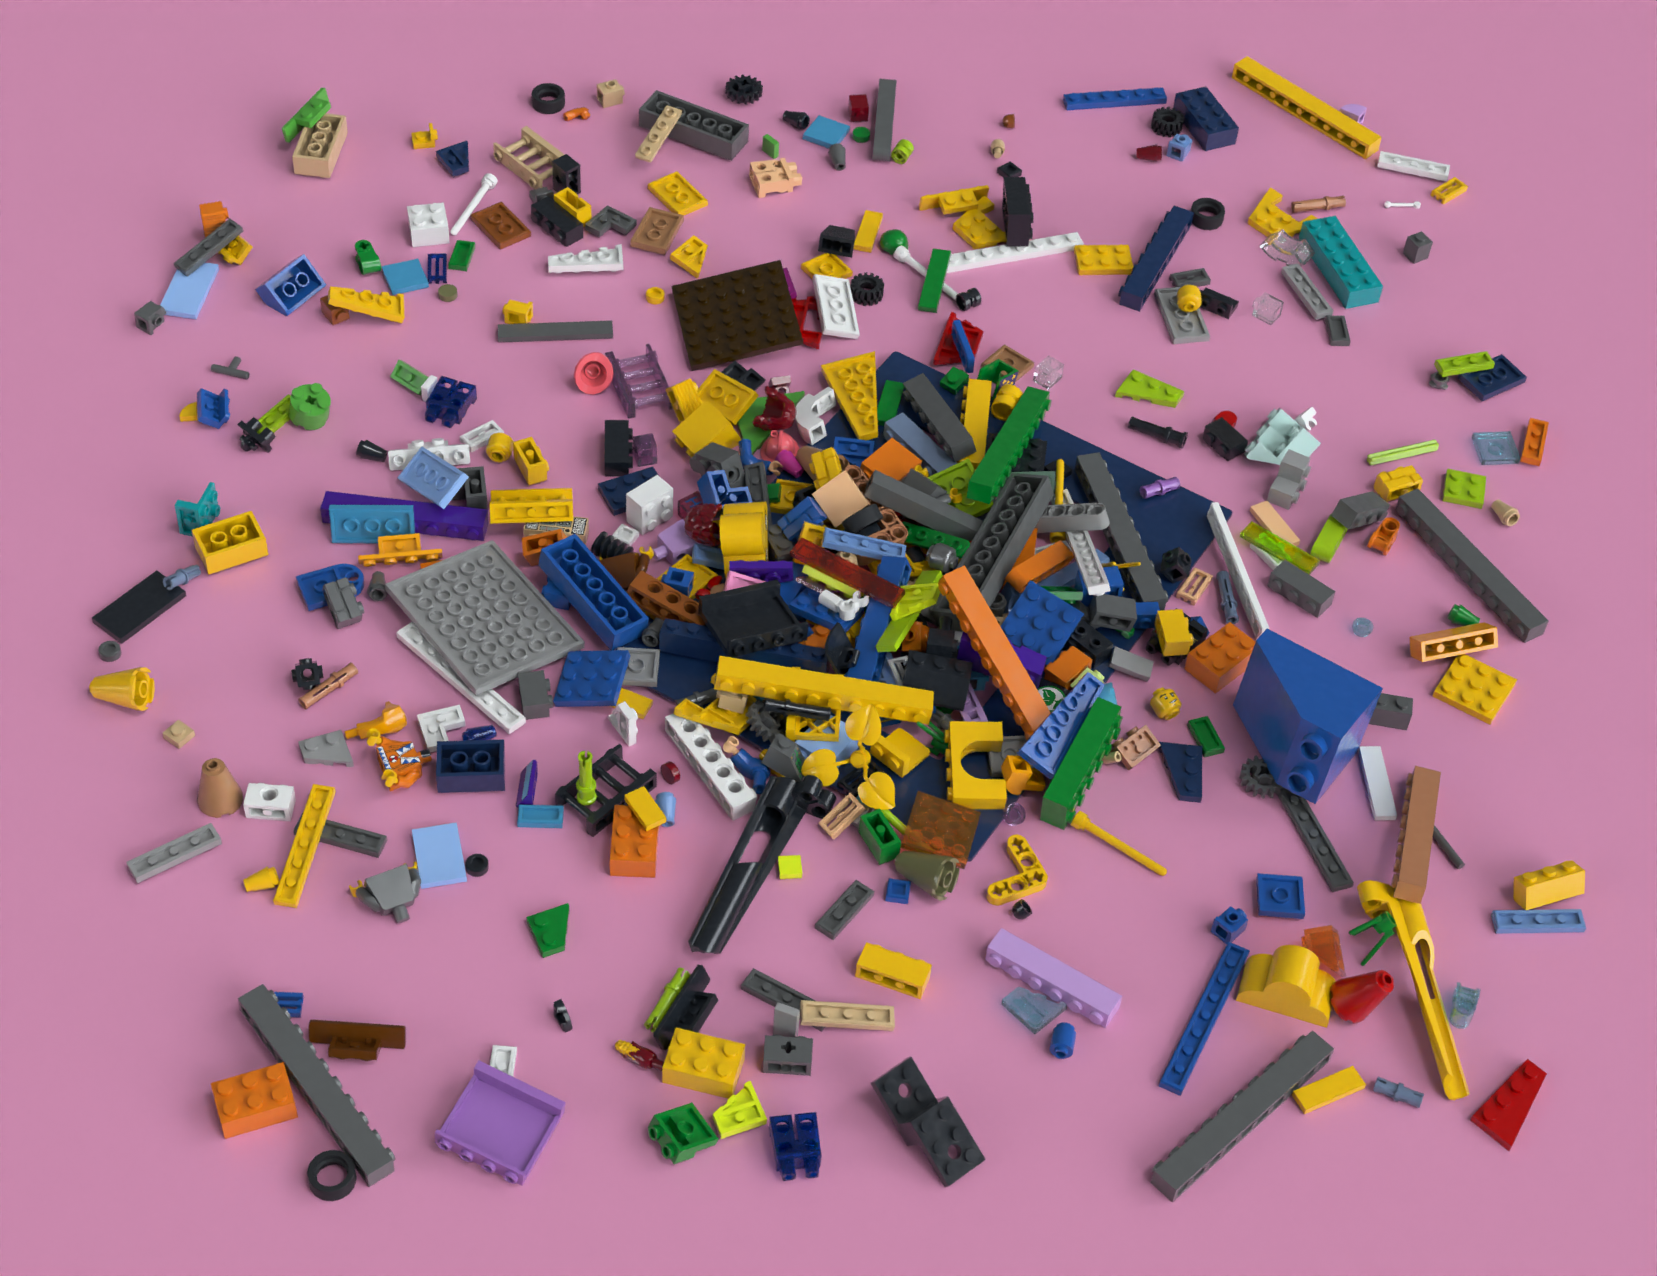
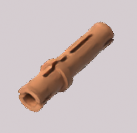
[1291,195,1346,213]
[298,662,358,710]

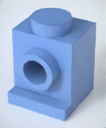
[1166,134,1193,162]

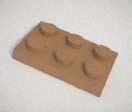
[631,207,684,255]

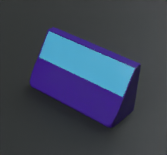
[516,760,538,808]

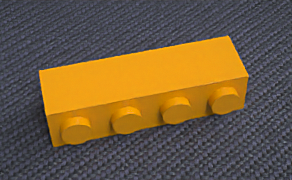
[1409,622,1498,662]

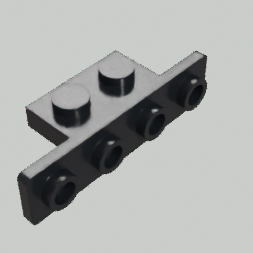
[653,964,718,1050]

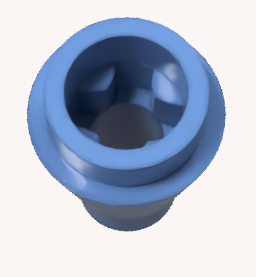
[655,792,676,827]

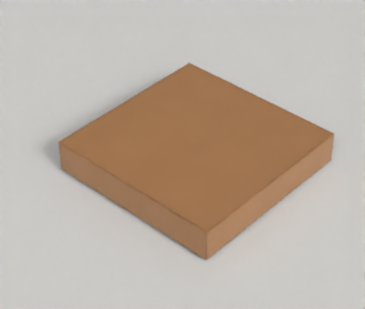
[981,344,1034,382]

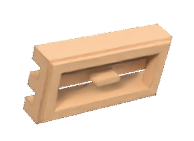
[1176,568,1213,606]
[818,793,866,840]

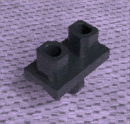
[237,417,276,453]

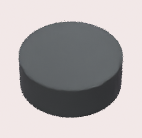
[98,641,122,662]

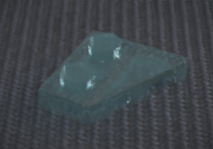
[1001,986,1067,1034]

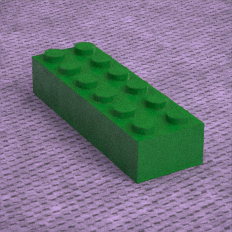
[1040,697,1123,830]

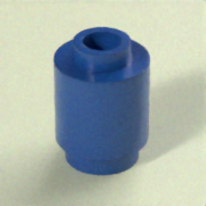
[1049,1022,1076,1059]

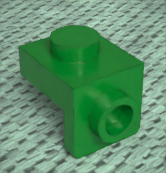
[940,366,969,395]

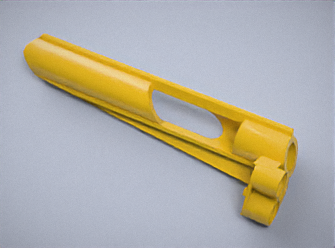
[1357,880,1470,1100]

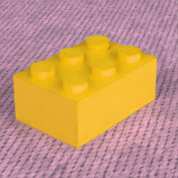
[192,510,269,575]
[662,1028,745,1099]

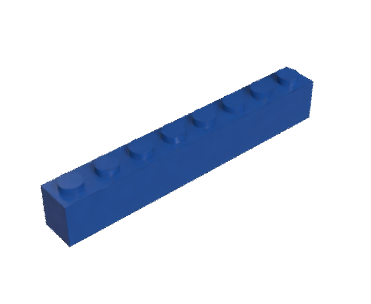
[845,556,912,713]

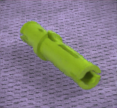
[644,968,691,1032]

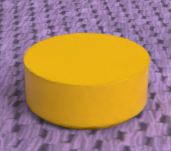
[646,287,665,305]

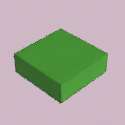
[762,134,779,159]

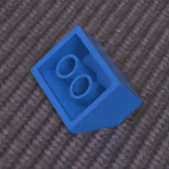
[255,254,326,316]

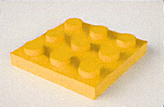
[1433,654,1517,725]

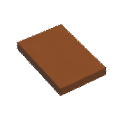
[470,201,531,250]

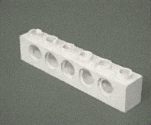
[665,714,757,821]

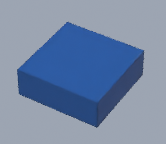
[885,878,911,904]

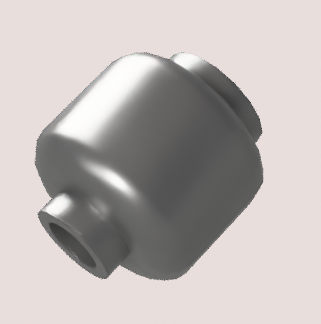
[926,543,958,573]

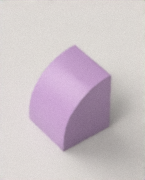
[1340,104,1367,124]

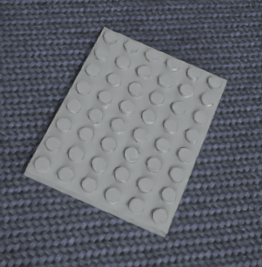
[385,540,585,696]

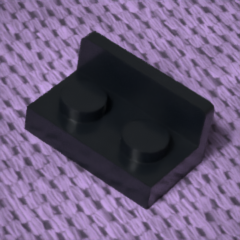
[1200,287,1239,319]

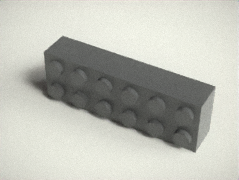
[639,90,749,161]

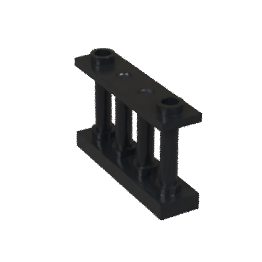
[555,744,657,837]

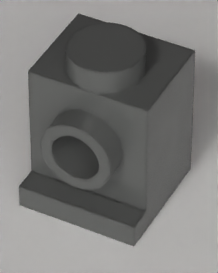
[134,301,166,335]

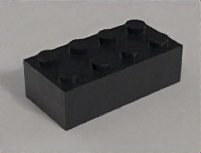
[1002,177,1034,246]

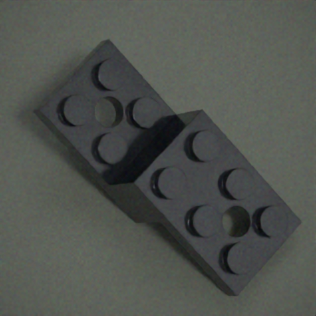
[871,1057,986,1187]

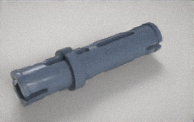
[1216,571,1239,624]

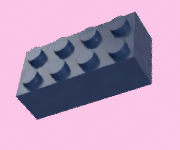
[1173,86,1239,151]

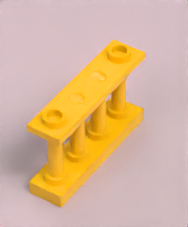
[490,488,573,524]

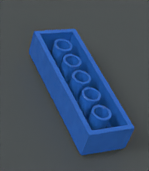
[538,534,649,650]

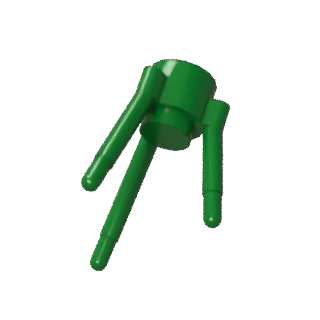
[916,722,949,756]
[1349,911,1397,966]

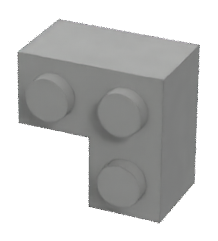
[1267,449,1311,510]

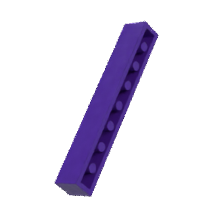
[320,491,489,541]

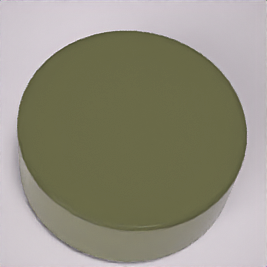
[438,284,458,302]

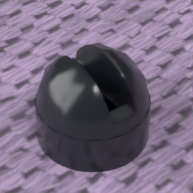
[1012,899,1032,920]

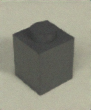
[1403,231,1433,264]

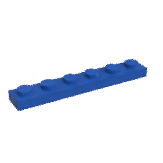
[1063,87,1167,110]

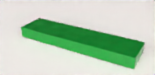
[918,248,951,313]

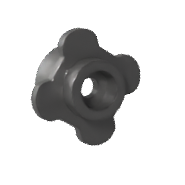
[1429,372,1450,390]

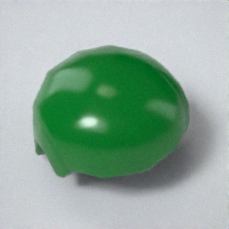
[880,229,909,255]

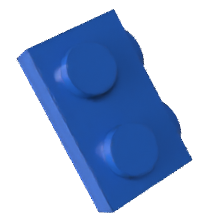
[197,388,230,429]

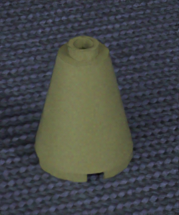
[894,851,960,901]

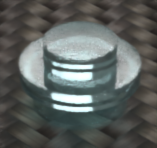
[1352,618,1373,637]

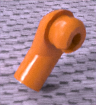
[563,107,590,121]

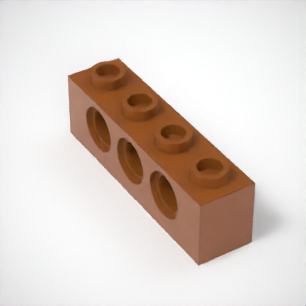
[627,570,706,626]

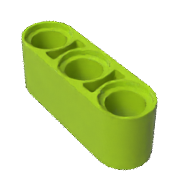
[1310,514,1348,563]

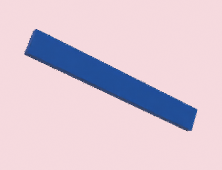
[1159,942,1250,1096]

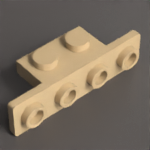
[635,105,682,163]

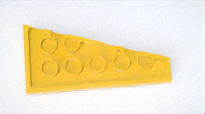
[821,351,878,440]

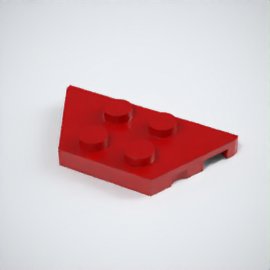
[933,312,984,365]

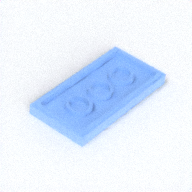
[160,262,219,319]
[398,447,468,509]

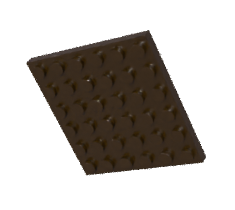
[671,260,803,371]

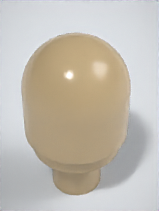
[991,139,1005,158]

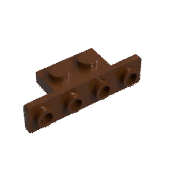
[309,1020,406,1061]

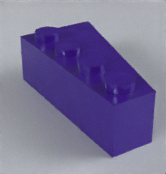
[957,631,1047,689]

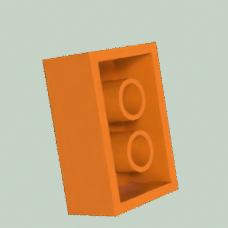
[1184,622,1256,694]
[610,805,660,878]
[211,1062,298,1139]

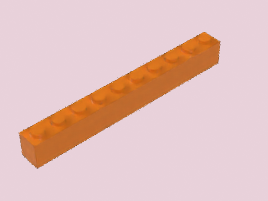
[938,565,1051,741]

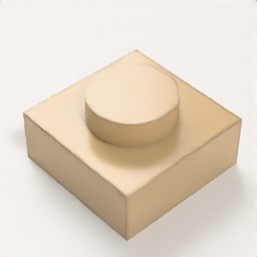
[162,719,195,749]

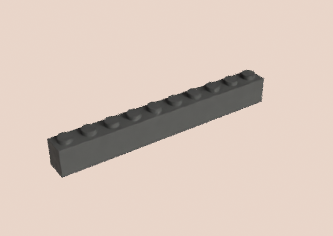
[1075,452,1168,610]
[1395,488,1549,643]
[238,984,396,1187]
[1150,1030,1334,1202]

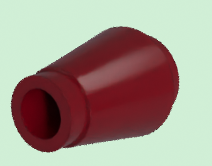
[1137,144,1162,162]

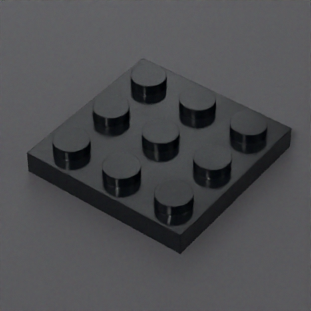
[986,433,1047,472]

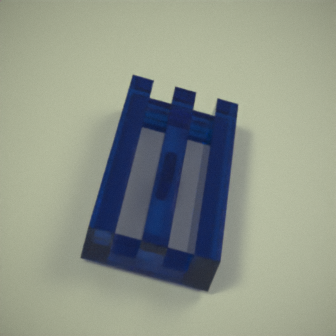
[428,253,447,284]

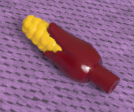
[615,1040,664,1071]

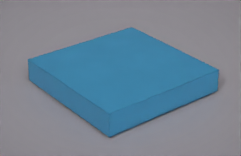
[803,115,850,149]
[382,259,429,295]

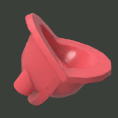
[574,352,614,395]
[760,430,800,462]

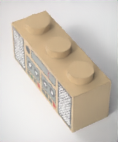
[523,516,589,545]

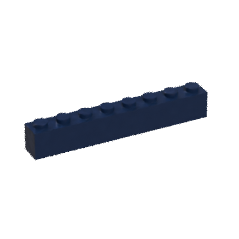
[1118,206,1194,312]
[659,618,830,674]

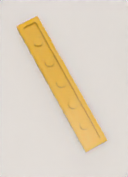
[273,784,336,908]

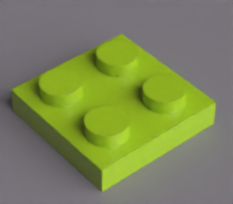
[1442,469,1486,509]

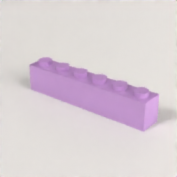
[985,928,1122,1028]

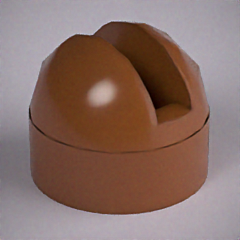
[1002,114,1015,128]

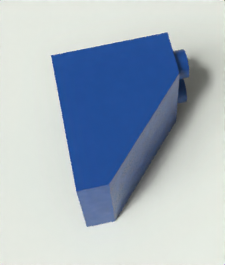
[1233,628,1383,804]

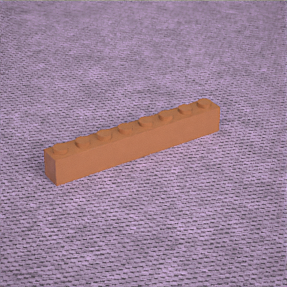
[1391,766,1441,904]

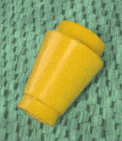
[243,866,280,892]

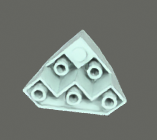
[1244,407,1321,465]

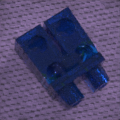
[425,376,477,428]
[769,1112,822,1181]

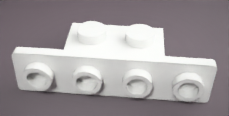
[388,438,470,471]

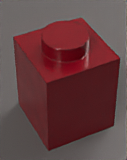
[848,94,869,122]

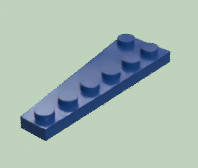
[1017,672,1105,780]

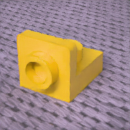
[411,123,438,149]

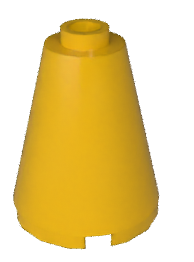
[89,667,155,711]

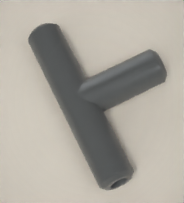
[211,356,250,379]

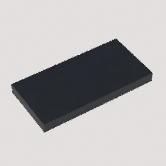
[92,570,186,644]

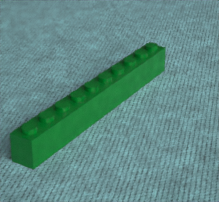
[967,386,1051,504]

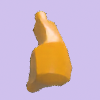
[345,701,407,739]

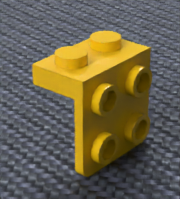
[870,728,930,778]

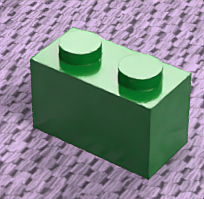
[859,809,901,865]

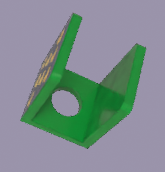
[977,359,1019,400]

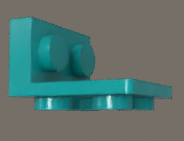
[174,482,221,537]

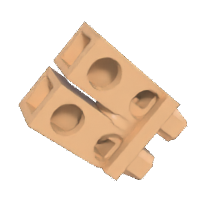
[749,158,802,198]

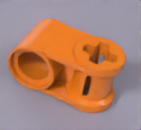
[1367,517,1400,556]

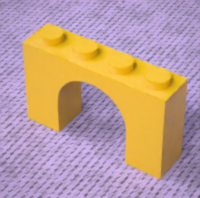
[944,721,1007,809]

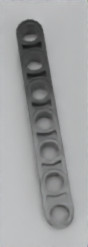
[872,79,897,162]

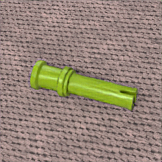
[576,751,597,806]

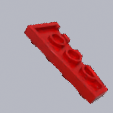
[1470,1059,1547,1151]

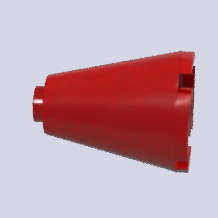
[1330,970,1394,1024]

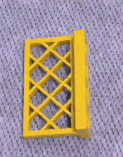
[786,667,844,742]

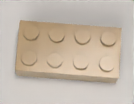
[292,113,348,178]

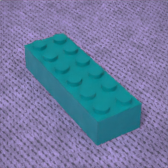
[1299,216,1383,309]

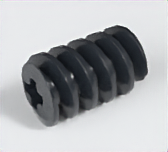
[591,531,634,559]

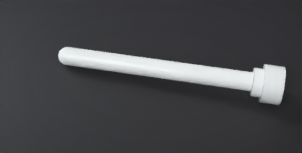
[450,173,498,236]
[893,246,958,301]

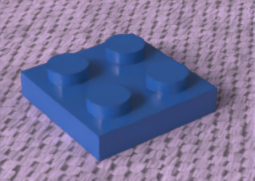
[1256,873,1305,919]

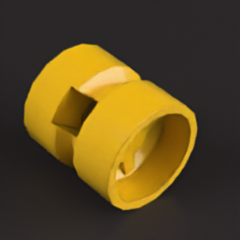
[991,384,1023,421]

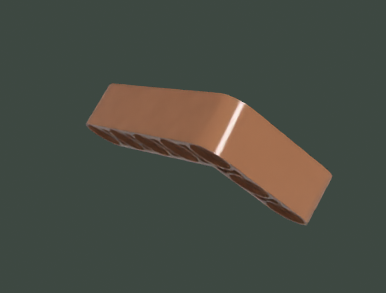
[844,465,908,566]

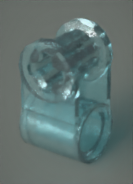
[1449,982,1481,1029]

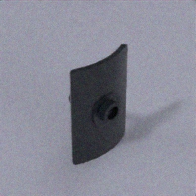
[825,622,860,676]

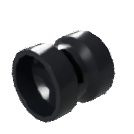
[956,288,982,311]

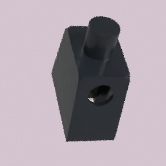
[818,225,855,258]

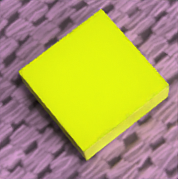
[778,855,802,879]

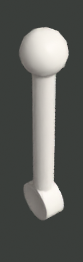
[1384,201,1421,209]

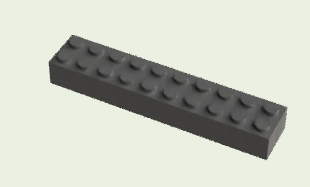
[931,473,1054,632]

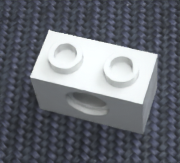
[243,783,296,821]

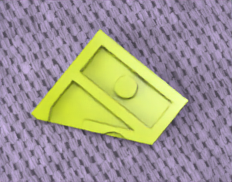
[890,583,940,621]
[713,1081,767,1139]

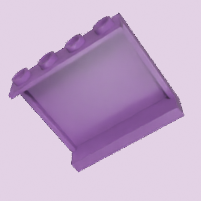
[435,1060,566,1186]

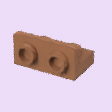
[1110,725,1161,770]

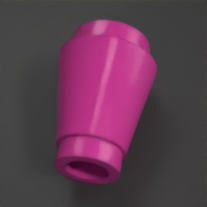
[775,449,804,478]

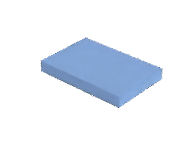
[412,822,467,889]

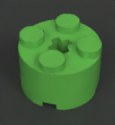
[289,383,331,430]

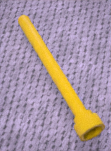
[1049,459,1066,543]
[1071,811,1167,876]

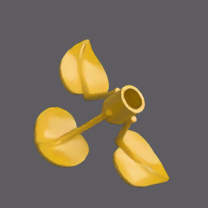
[801,704,895,810]

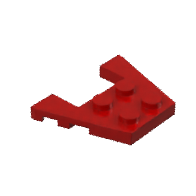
[792,296,822,349]

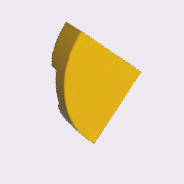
[179,402,197,422]

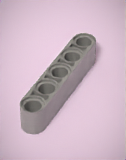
[1035,503,1110,533]

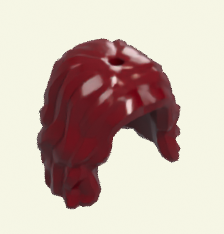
[752,386,797,431]
[684,503,723,546]

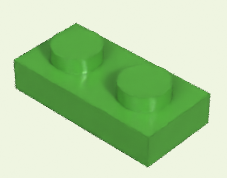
[390,360,429,395]

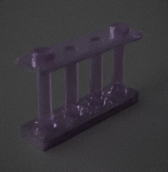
[605,344,673,419]

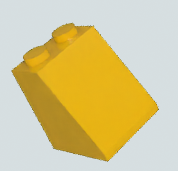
[672,400,741,458]

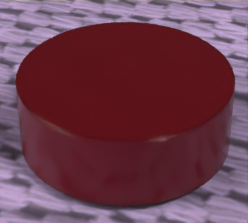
[660,761,680,785]

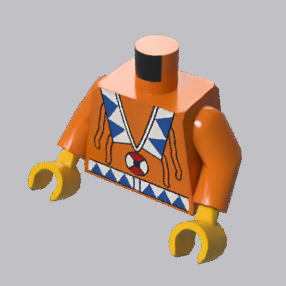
[366,728,432,791]

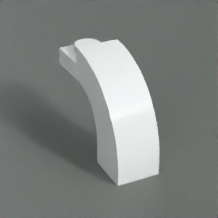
[795,387,837,445]

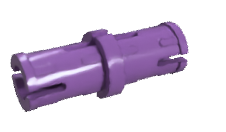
[1140,477,1180,499]

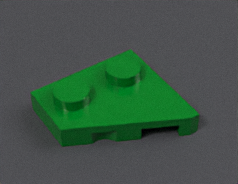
[526,903,570,958]

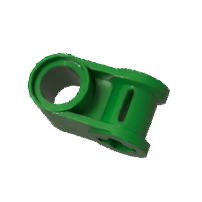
[355,240,381,275]

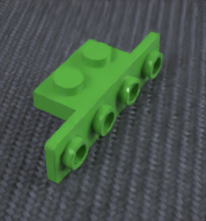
[282,87,331,143]

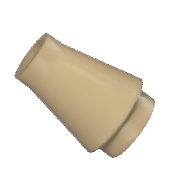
[1491,499,1520,526]

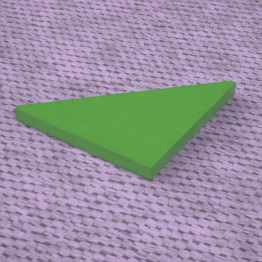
[737,391,805,455]

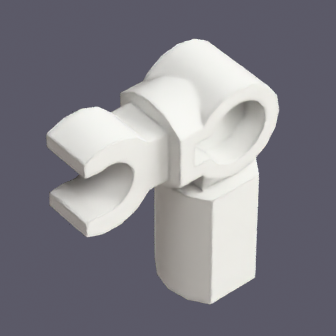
[818,589,869,621]

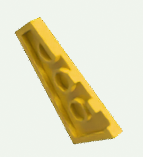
[328,286,405,323]

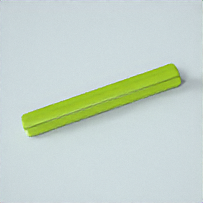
[1367,440,1439,465]

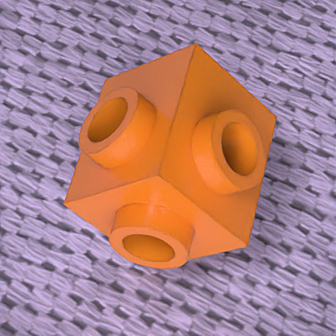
[902,621,930,653]

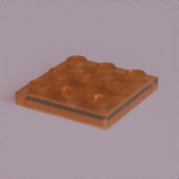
[901,791,981,869]

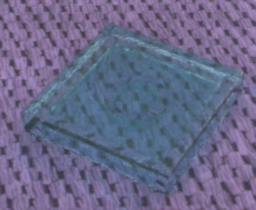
[1472,431,1521,465]

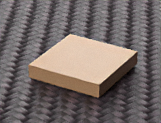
[812,470,869,528]

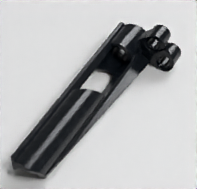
[688,775,836,954]

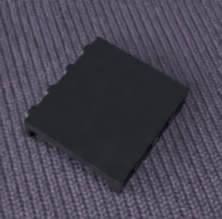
[698,580,808,657]

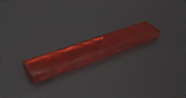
[790,538,905,609]

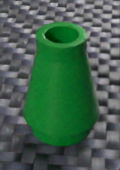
[1447,604,1480,626]

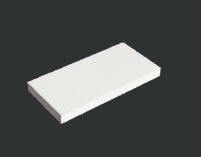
[812,274,860,339]

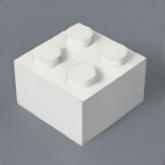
[407,202,450,247]
[626,475,673,535]

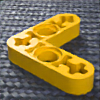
[986,834,1048,906]

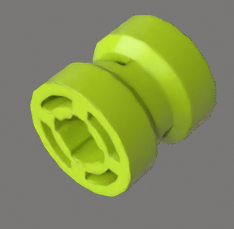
[891,139,914,164]

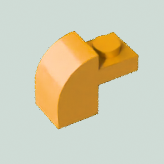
[1001,755,1046,795]

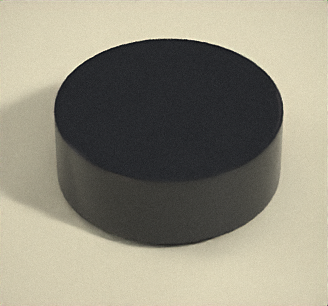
[465,854,489,877]

